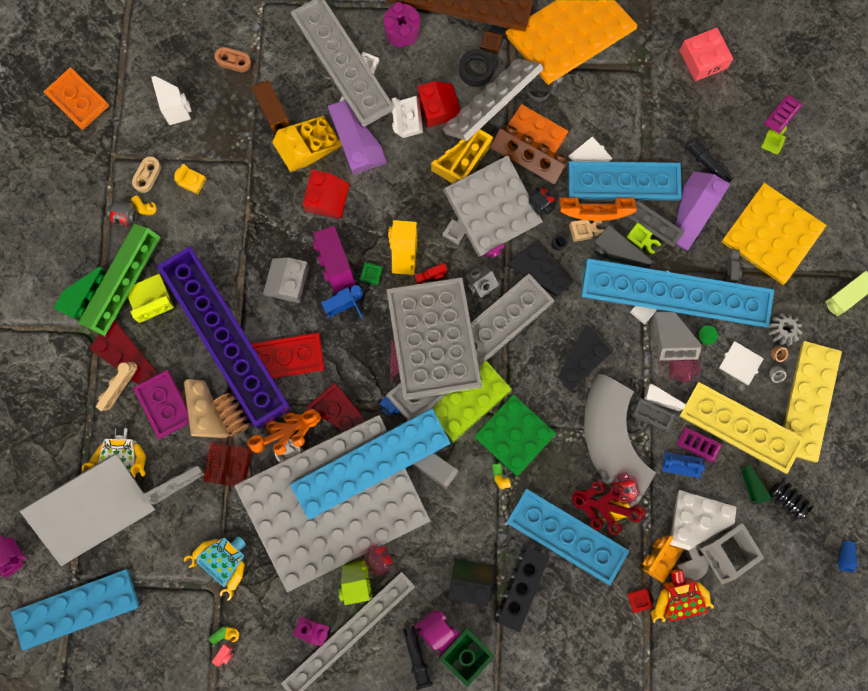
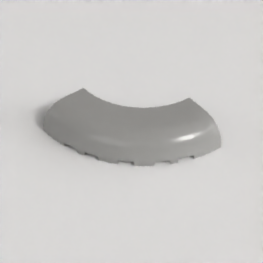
[584,374,656,507]

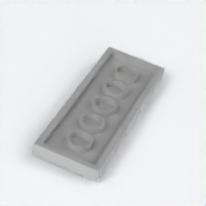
[443,58,543,141]

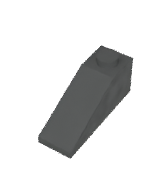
[592,225,653,269]

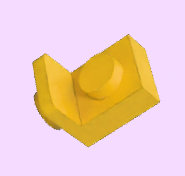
[174,164,206,194]

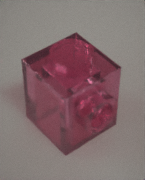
[669,359,700,382]

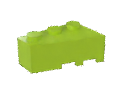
[338,559,373,605]

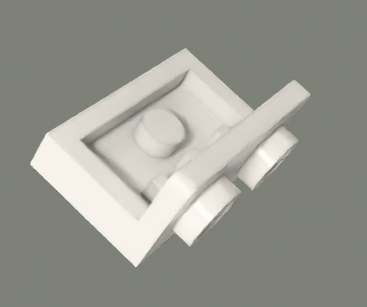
[392,96,423,138]

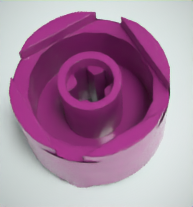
[383,2,420,47]
[0,536,26,578]
[414,609,459,657]

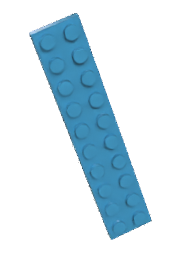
[581,259,774,328]

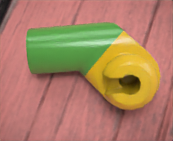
[492,464,511,490]
[208,626,239,645]

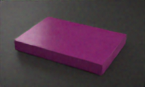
[133,370,189,440]

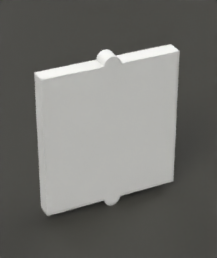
[568,137,612,162]
[719,341,764,385]

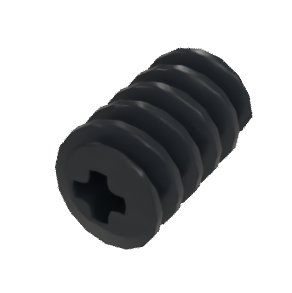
[770,477,814,521]

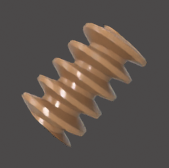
[213,393,251,437]

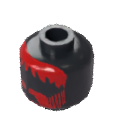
[529,188,555,215]

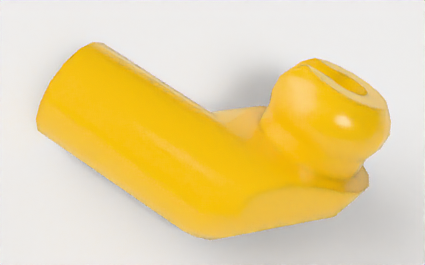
[130,195,156,215]

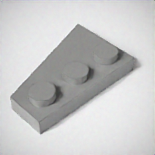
[141,465,206,505]

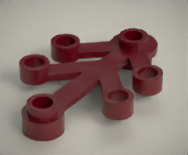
[572,480,646,535]

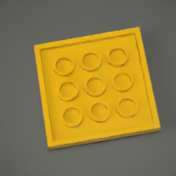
[721,183,827,285]

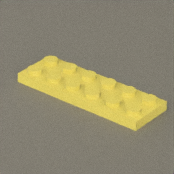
[783,341,842,463]
[679,382,806,474]

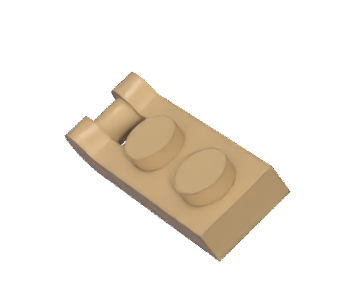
[95,362,137,411]

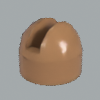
[771,346,788,362]

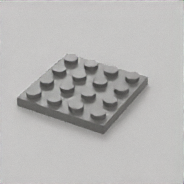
[443,156,542,257]

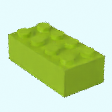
[432,361,512,443]

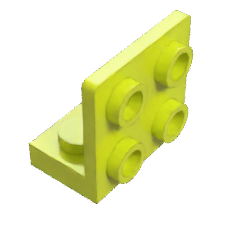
[128,274,175,323]

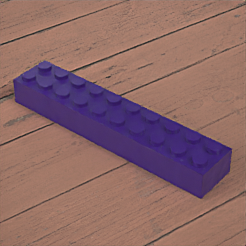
[157,246,291,430]

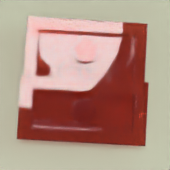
[203,443,252,487]

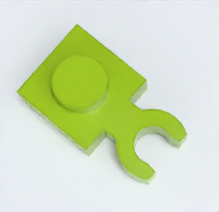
[761,122,787,155]
[625,222,661,254]

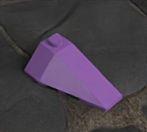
[328,100,387,175]
[675,171,730,251]

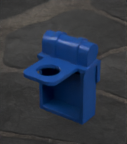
[321,285,364,320]

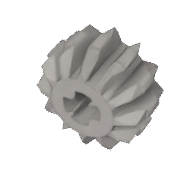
[768,313,802,346]

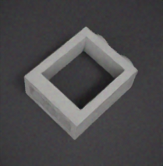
[701,523,764,584]

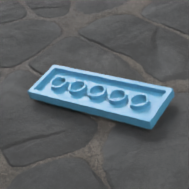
[568,161,682,201]
[506,489,629,586]
[11,569,140,651]

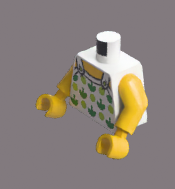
[82,428,146,477]

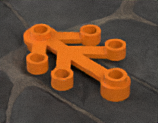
[247,409,321,455]

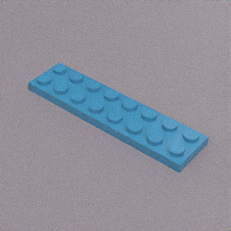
[290,408,451,520]

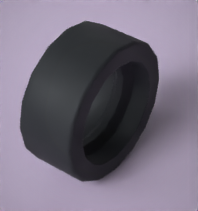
[459,49,494,87]

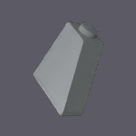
[653,312,702,360]
[413,453,458,489]

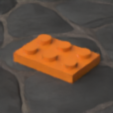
[43,67,109,130]
[508,104,569,163]

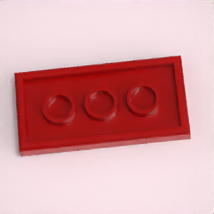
[251,332,325,379]

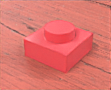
[212,643,234,667]

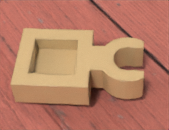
[569,220,604,242]

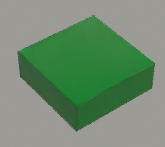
[360,262,383,286]

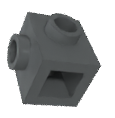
[465,264,499,298]

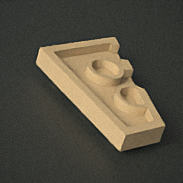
[184,379,230,438]

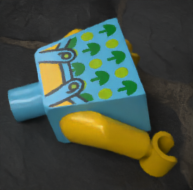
[184,536,246,601]

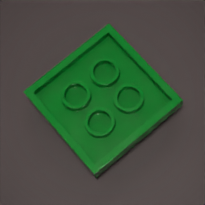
[474,395,556,477]

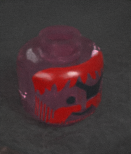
[612,472,640,504]
[364,544,393,576]

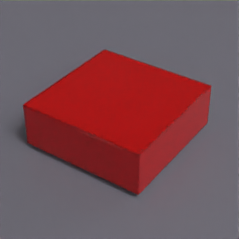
[627,588,653,613]

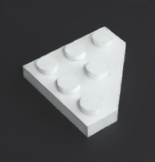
[670,490,736,550]

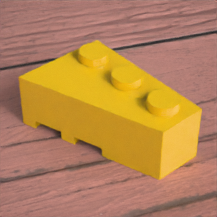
[431,129,493,184]
[388,220,418,275]

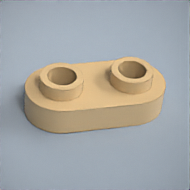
[132,157,161,193]

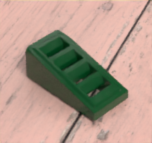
[740,464,772,505]

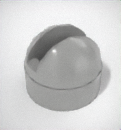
[769,366,787,383]

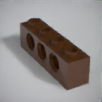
[491,125,569,184]

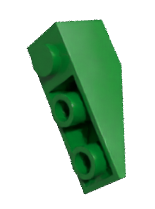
[53,267,107,322]

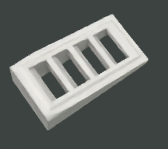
[643,384,686,411]

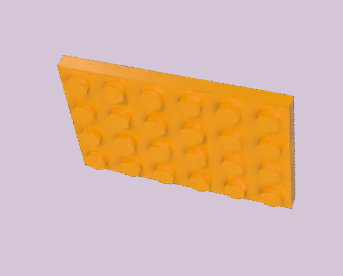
[505,0,637,85]

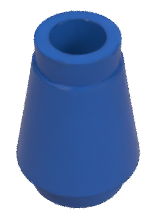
[837,541,858,572]

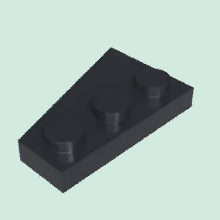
[507,241,572,297]
[557,325,612,391]

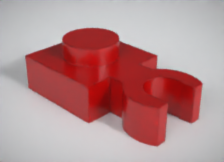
[414,263,447,284]

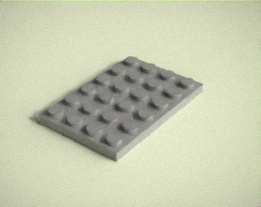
[387,278,482,400]

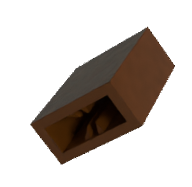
[252,80,290,137]

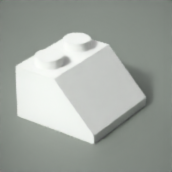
[151,76,192,125]

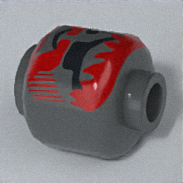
[107,201,137,227]

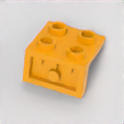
[642,535,684,583]

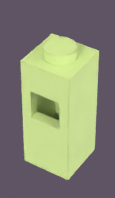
[825,271,868,317]

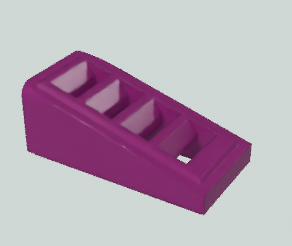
[764,95,802,134]
[676,427,722,463]

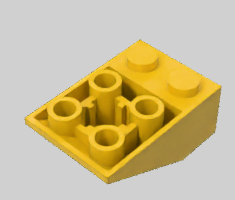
[272,116,342,172]

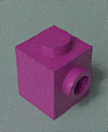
[293,616,330,646]

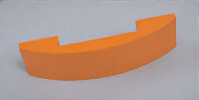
[559,198,637,221]

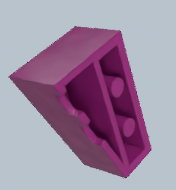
[312,226,355,296]

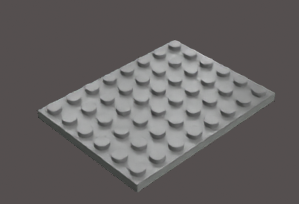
[234,415,430,592]

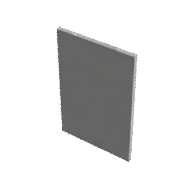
[20,453,155,566]

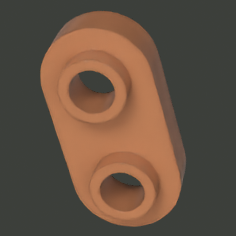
[215,47,251,72]

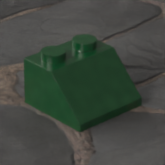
[438,628,495,687]

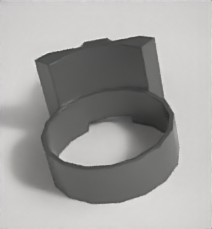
[526,75,564,102]

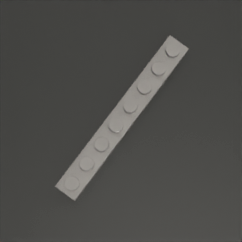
[281,572,415,691]

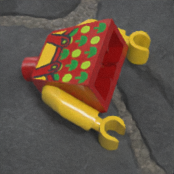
[651,569,714,623]

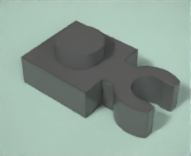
[726,249,742,283]

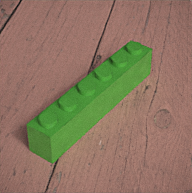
[78,224,160,336]

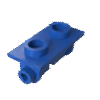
[662,452,705,478]

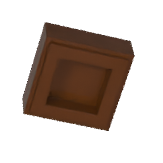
[480,30,503,54]

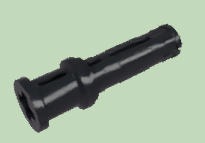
[685,137,734,183]
[402,625,433,690]

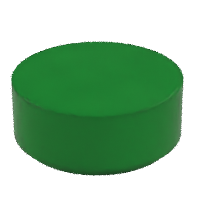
[697,326,718,346]

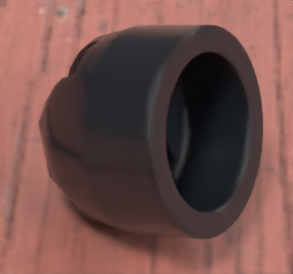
[551,234,567,251]

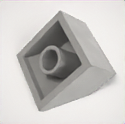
[263,258,309,303]

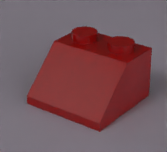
[417,81,461,128]
[303,170,350,219]

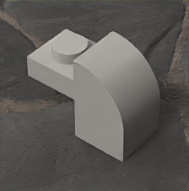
[674,545,709,581]

